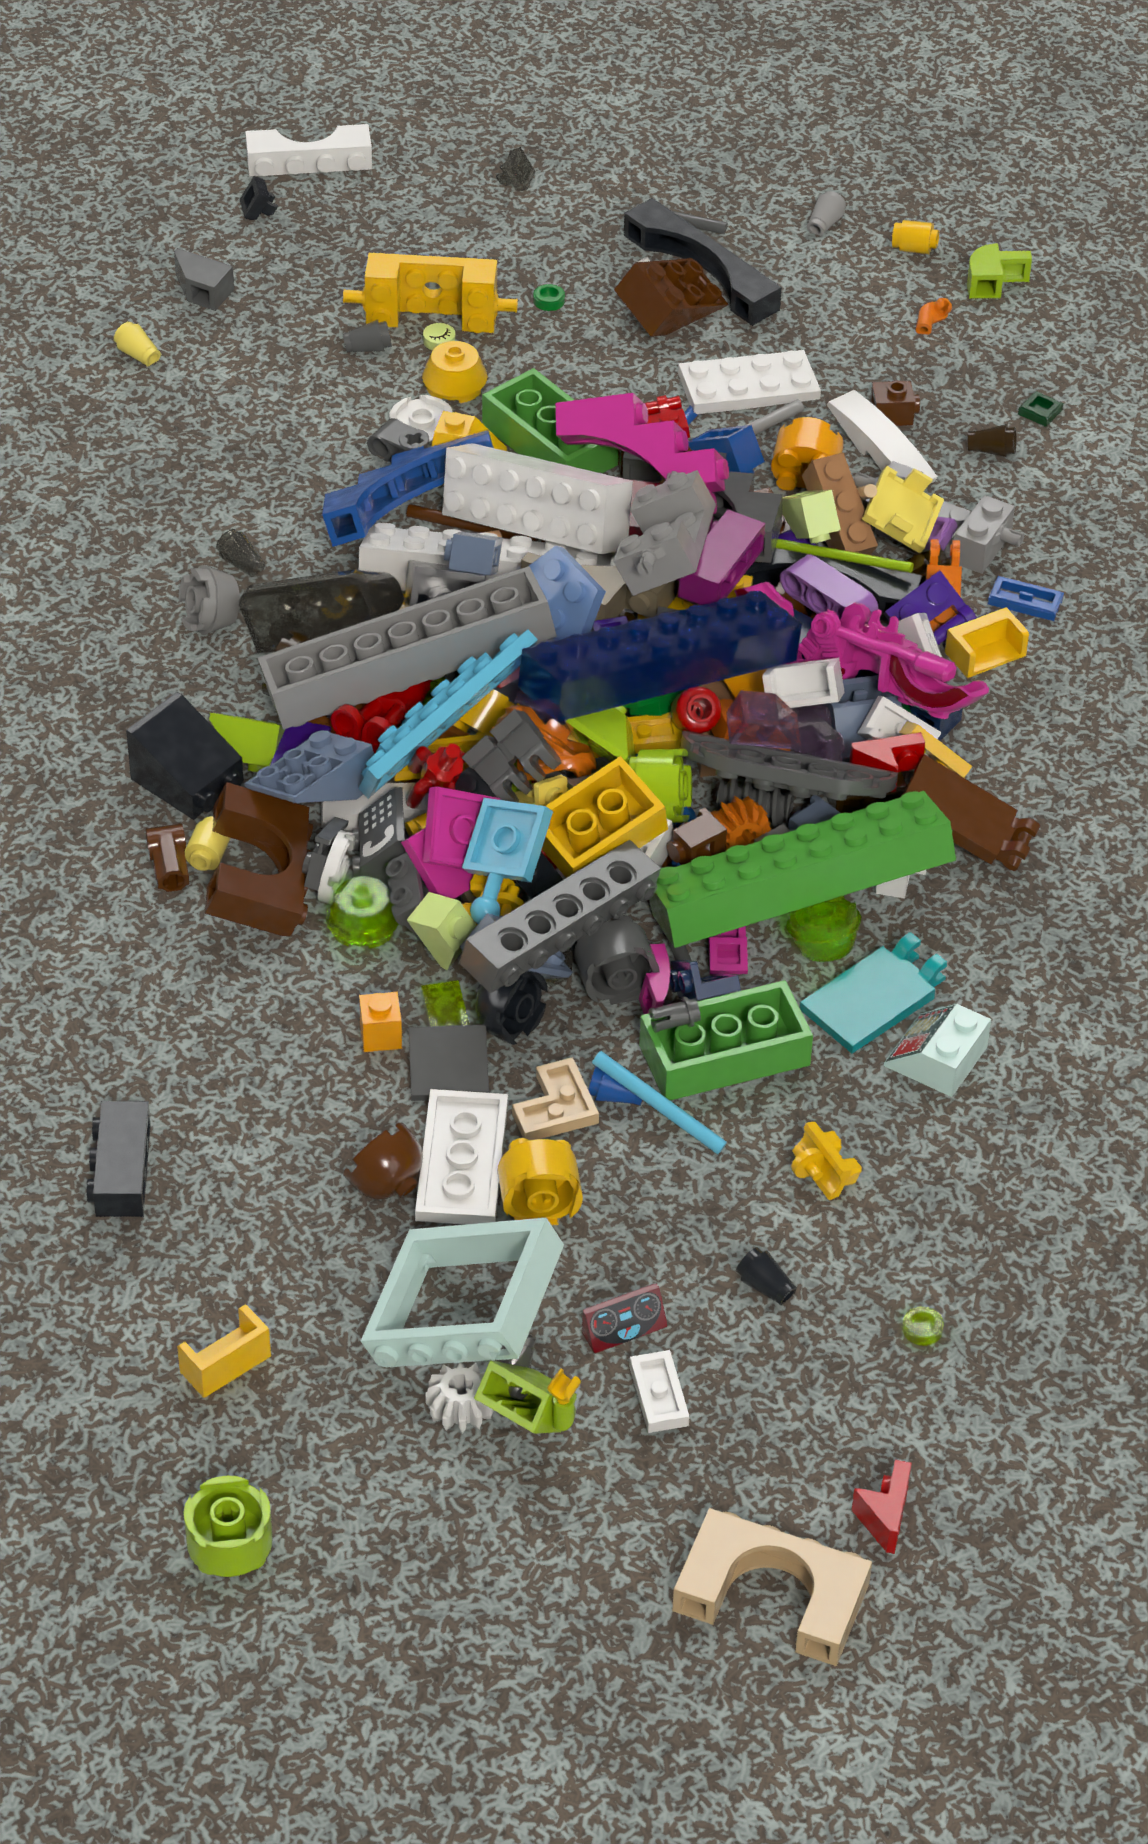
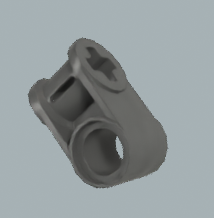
[367,418,429,462]

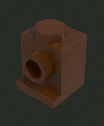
[667,807,727,865]

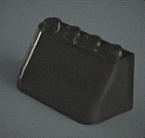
[239,570,405,653]

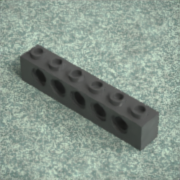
[459,840,661,993]

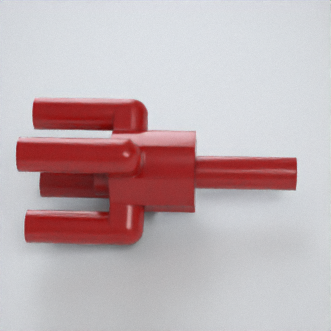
[406,743,466,809]

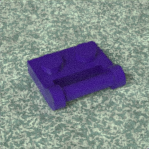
[883,571,977,646]

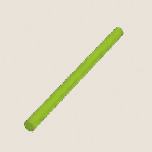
[775,539,914,573]

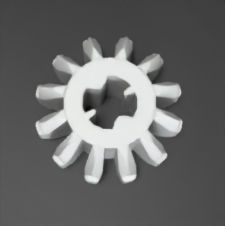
[426,1363,494,1434]

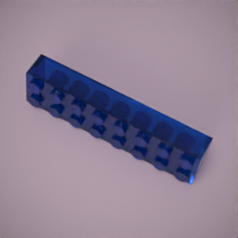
[518,591,802,722]

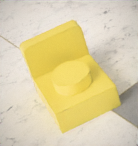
[514,775,567,806]

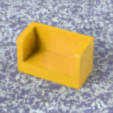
[945,607,1029,678]
[177,1304,271,1398]

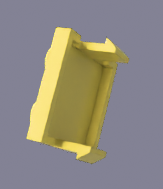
[862,465,944,553]

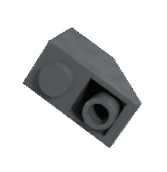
[174,248,234,311]

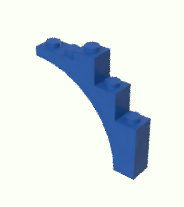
[322,430,494,547]

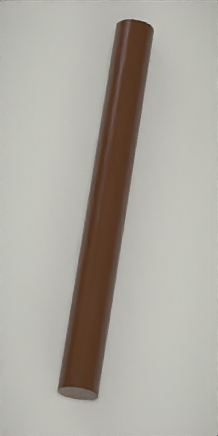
[406,504,538,542]

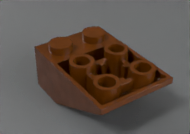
[614,258,729,337]

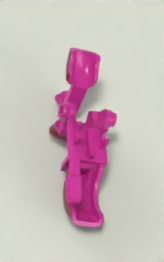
[734,582,989,719]

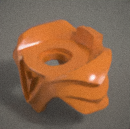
[491,705,596,781]

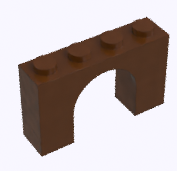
[205,782,313,936]

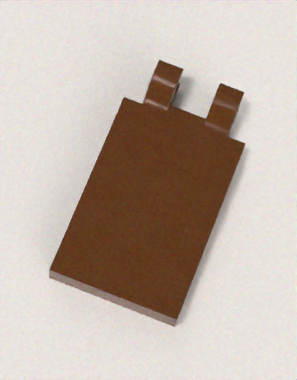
[903,754,1040,871]

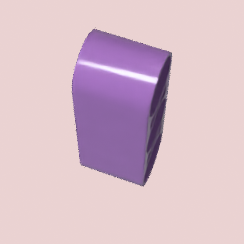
[780,554,878,619]

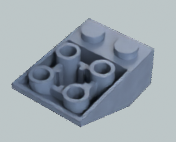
[244,730,374,803]

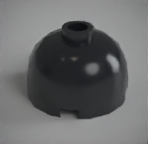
[475,972,548,1045]

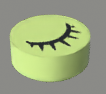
[423,323,455,351]

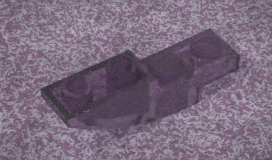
[786,704,845,762]

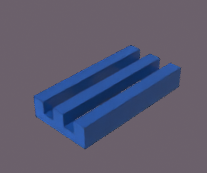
[988,576,1064,621]

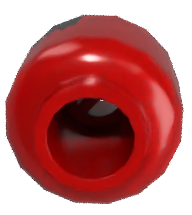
[671,686,722,734]

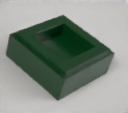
[1018,391,1064,427]

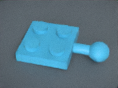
[462,798,553,924]

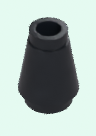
[736,1247,797,1305]

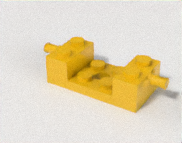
[343,253,518,333]

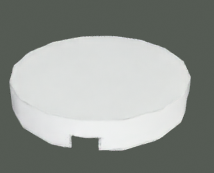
[390,395,452,444]
[318,830,355,905]

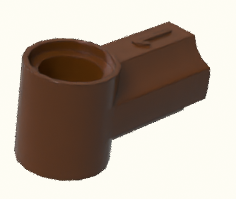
[145,823,190,892]

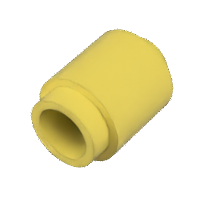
[185,816,230,871]

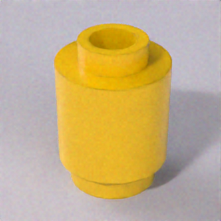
[892,220,939,254]

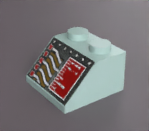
[884,1004,991,1097]

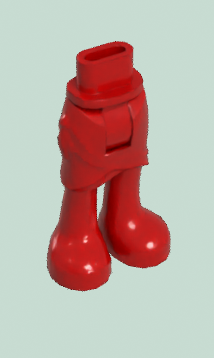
[331,680,433,754]

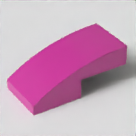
[708,926,748,974]
[639,943,670,1014]

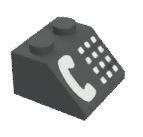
[352,787,405,891]

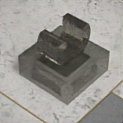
[496,147,536,191]

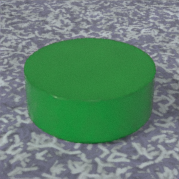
[533,284,565,311]

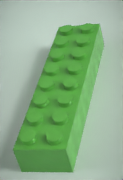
[649,791,956,948]

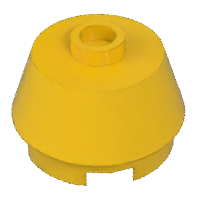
[422,341,488,403]

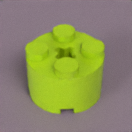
[629,749,692,823]
[184,1475,273,1577]

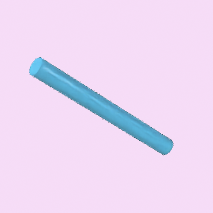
[592,1051,727,1154]

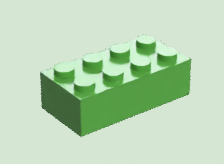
[482,368,618,473]
[639,980,813,1100]

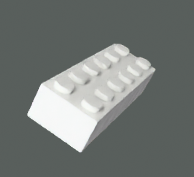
[442,443,633,554]

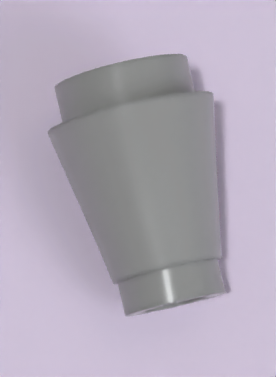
[807,191,846,236]

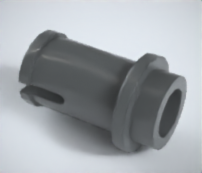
[649,997,701,1033]

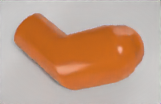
[916,298,952,335]

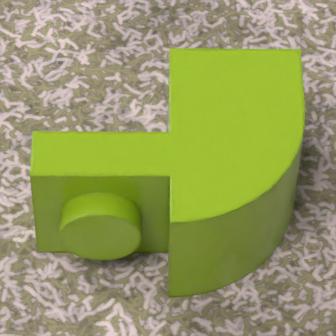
[967,243,1032,299]

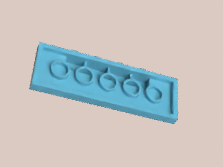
[358,629,538,799]

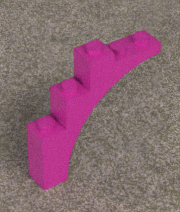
[555,393,729,535]

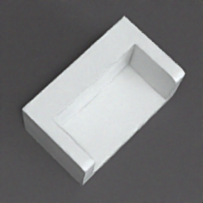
[762,658,845,709]

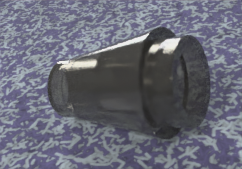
[216,529,265,577]

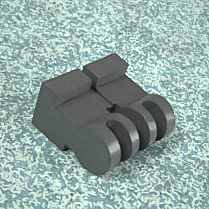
[462,709,562,802]

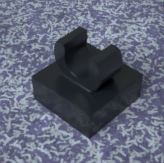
[239,176,278,220]

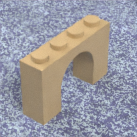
[672,1508,872,1666]

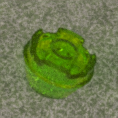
[326,876,399,949]
[786,895,861,962]

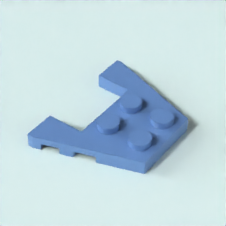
[529,546,606,695]

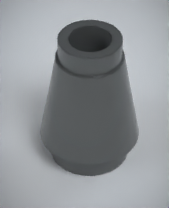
[343,319,392,352]

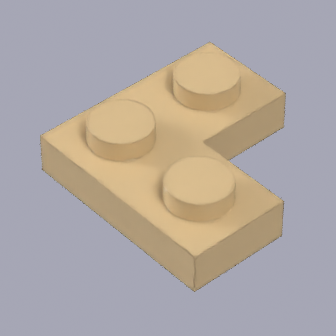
[512,1057,599,1140]

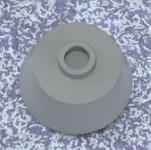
[179,565,240,635]

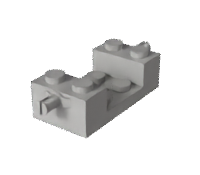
[854,461,1025,574]
[613,470,716,596]

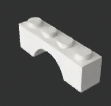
[245,124,372,176]

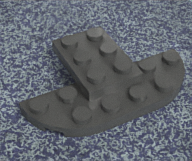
[680,731,898,800]

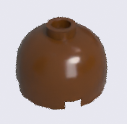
[343,1123,423,1199]

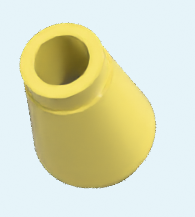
[114,322,161,367]

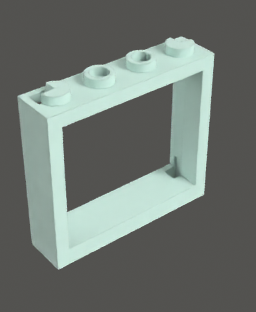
[361,1218,564,1368]

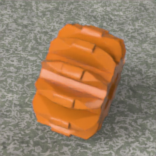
[710,796,771,851]

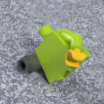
[474,1333,581,1434]

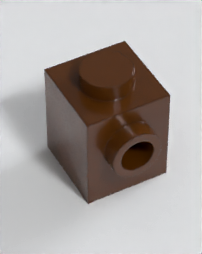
[870,380,920,426]

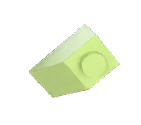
[782,490,841,544]
[407,892,477,970]

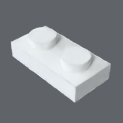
[629,1350,689,1433]

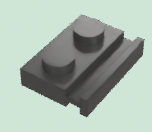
[302,817,349,891]

